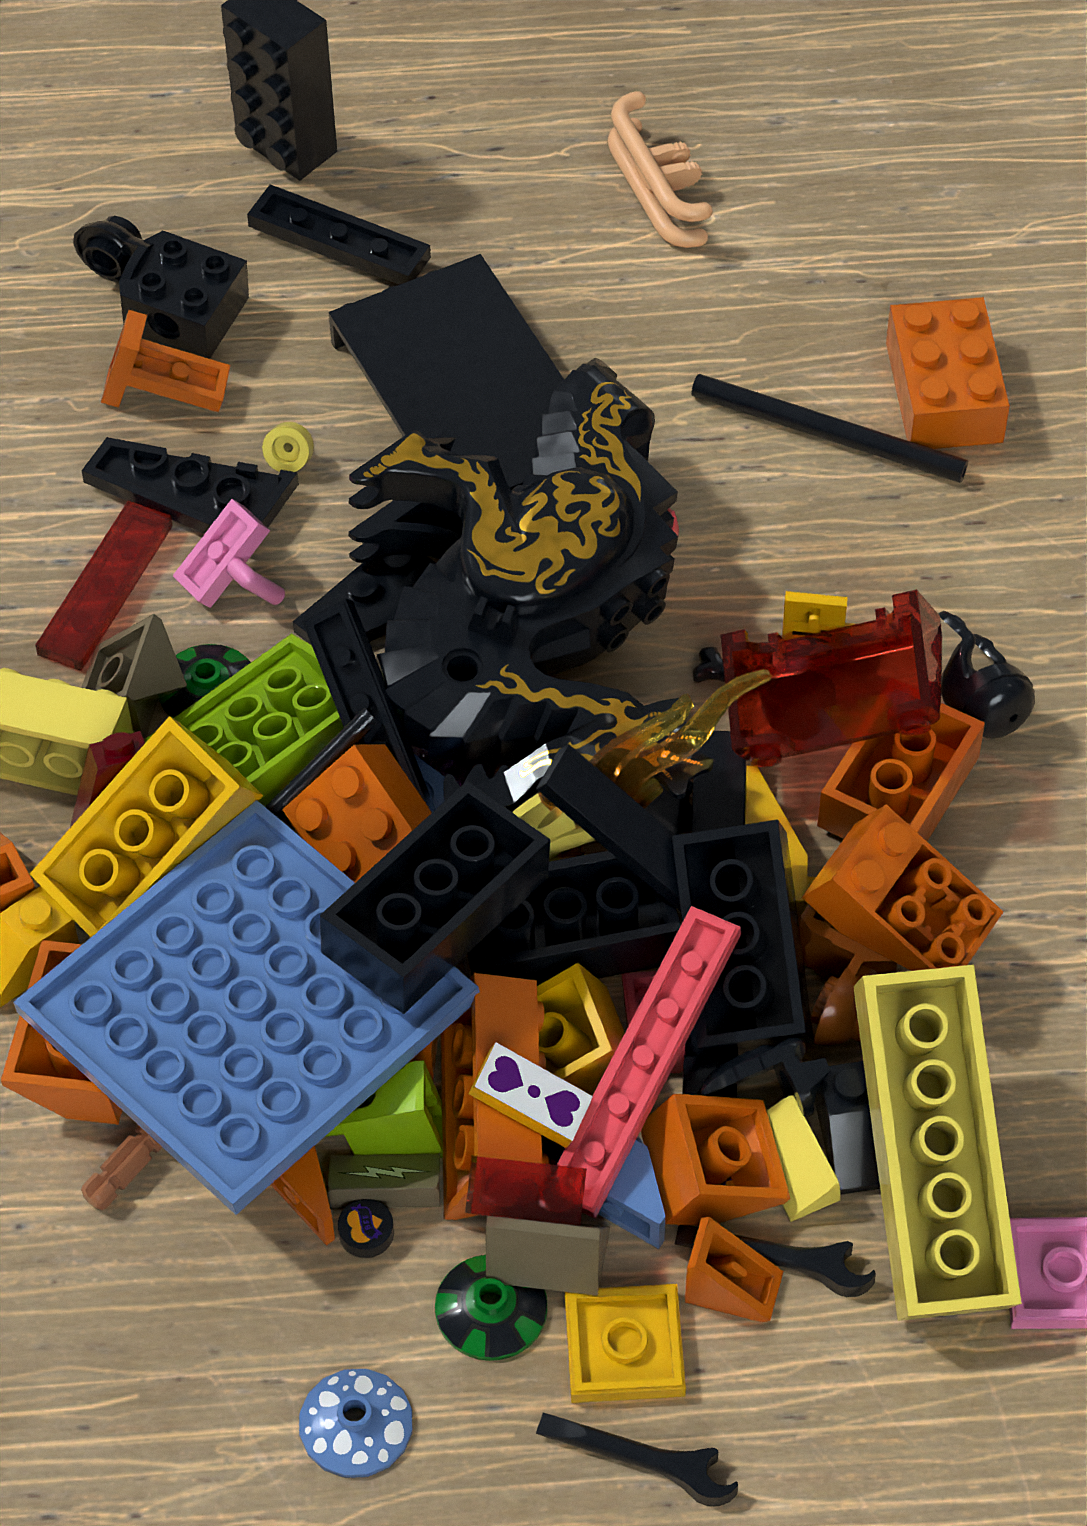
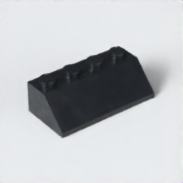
[672,820,814,1049]

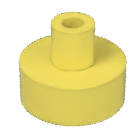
[262,422,314,472]

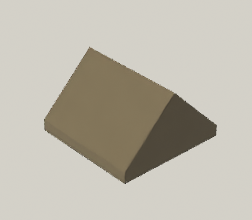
[486,1214,610,1296]

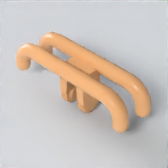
[607,91,713,248]

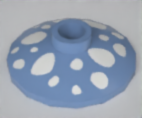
[299,1369,413,1478]

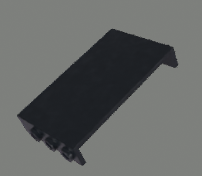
[328,254,564,490]

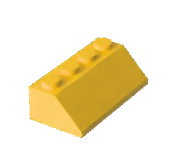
[30,716,263,937]

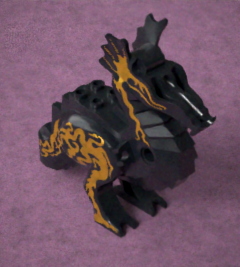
[348,358,714,835]

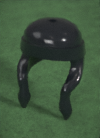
[938,611,1035,739]

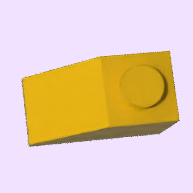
[0,886,79,1008]

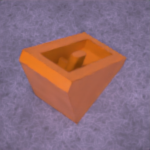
[685,1217,784,1322]

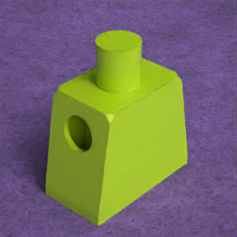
[325,1060,443,1158]

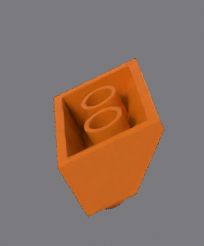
[0,940,122,1125]

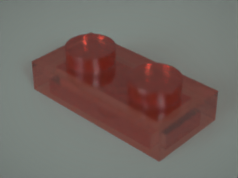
[465,1155,587,1225]

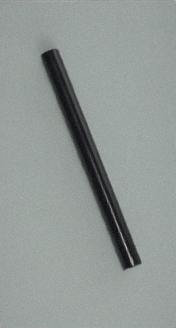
[691,374,968,483]

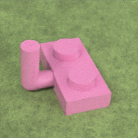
[173,499,285,608]

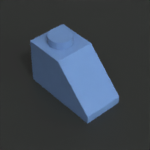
[598,1136,665,1249]

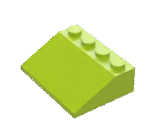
[144,633,344,807]

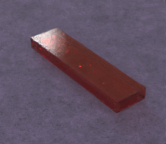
[35,501,173,671]

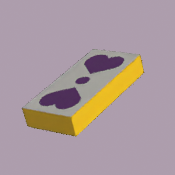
[468,1042,593,1148]

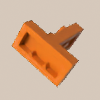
[101,310,231,412]

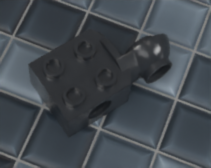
[73,216,249,359]

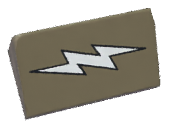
[327,1153,440,1209]

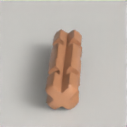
[81,1125,162,1210]

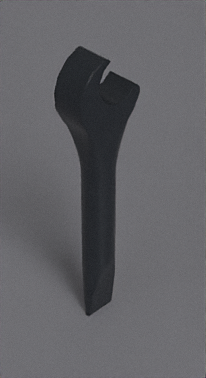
[675,1225,876,1297]
[536,1413,738,1506]

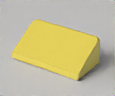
[767,1095,841,1222]

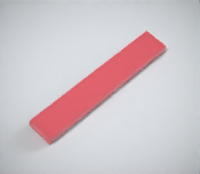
[544,906,741,1219]

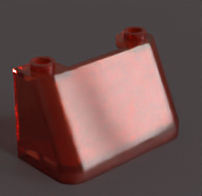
[720,589,943,768]

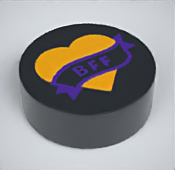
[338,1199,394,1258]

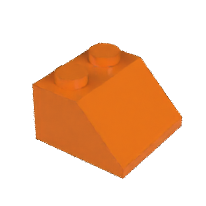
[641,1094,791,1226]

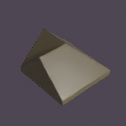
[81,614,187,739]

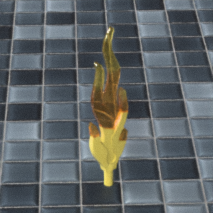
[512,670,771,862]

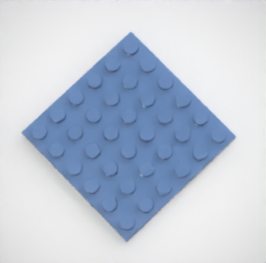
[13,800,480,1215]

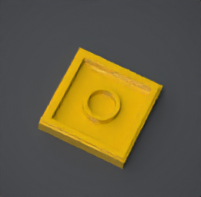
[565,1284,686,1403]

